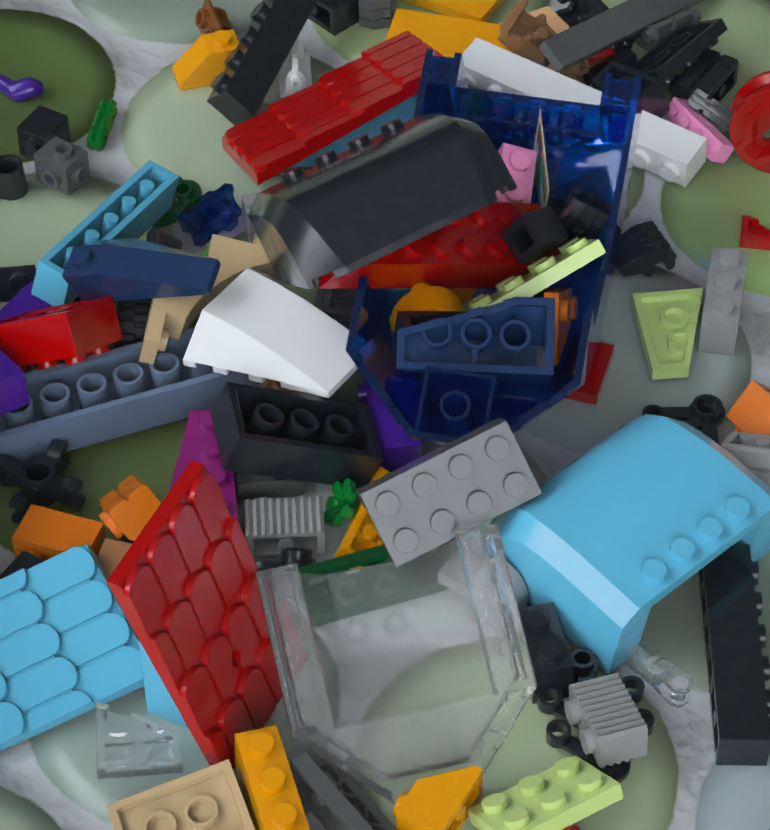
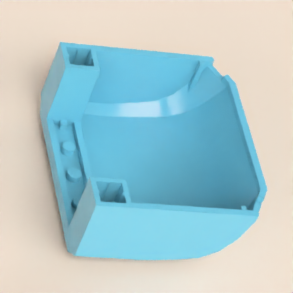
[481,414,770,674]

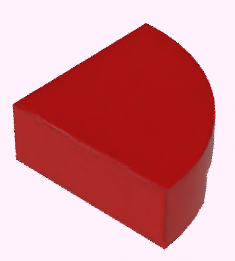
[739,215,770,250]

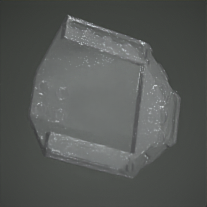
[255,524,537,805]

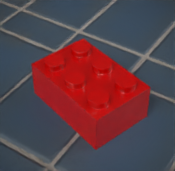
[0,295,123,372]

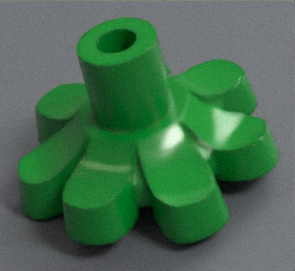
[324,478,360,527]

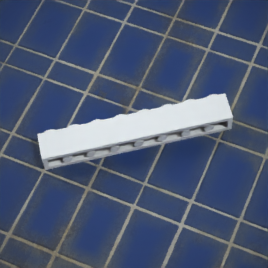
[455,37,707,188]

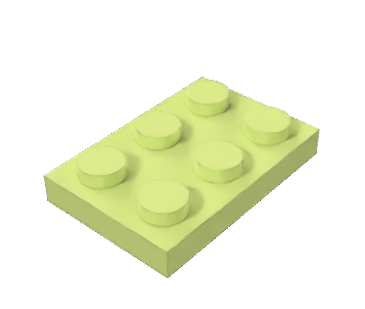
[467,755,624,830]

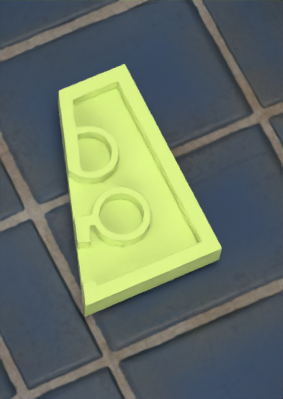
[631,288,703,380]

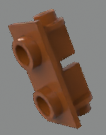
[195,0,232,35]

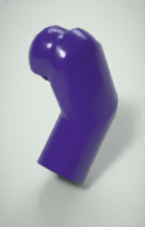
[0,74,44,102]

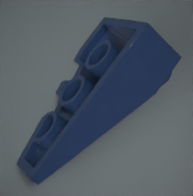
[62,238,221,301]
[396,297,555,384]

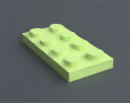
[463,237,606,311]

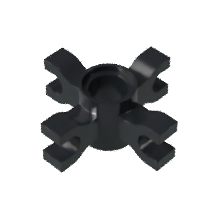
[0,439,86,524]

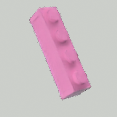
[664,97,734,164]

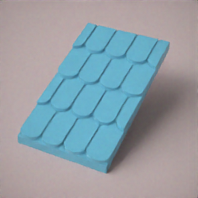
[0,544,144,751]

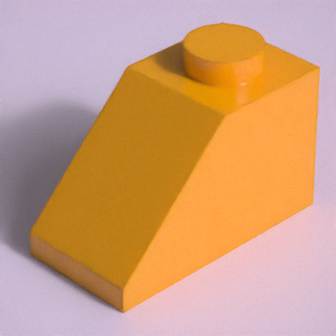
[172,29,239,91]
[392,766,483,830]

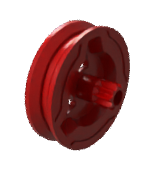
[730,71,770,173]

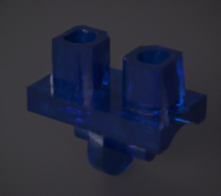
[178,183,242,247]

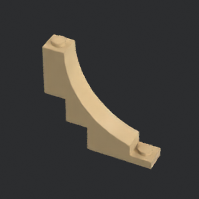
[139,232,278,365]

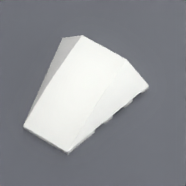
[183,268,372,398]

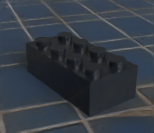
[211,382,383,489]

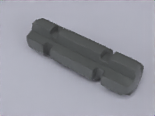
[687,88,731,134]

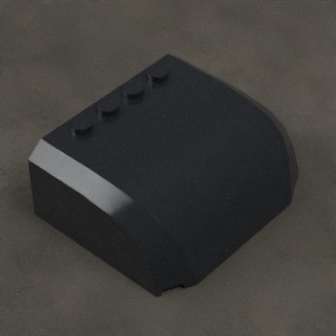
[248,113,517,290]

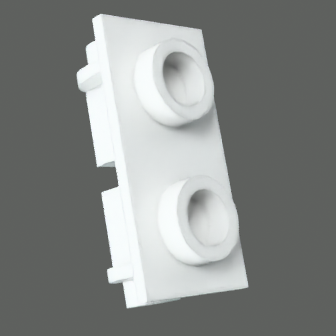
[279,39,312,98]

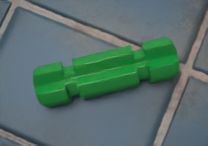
[86,98,118,151]

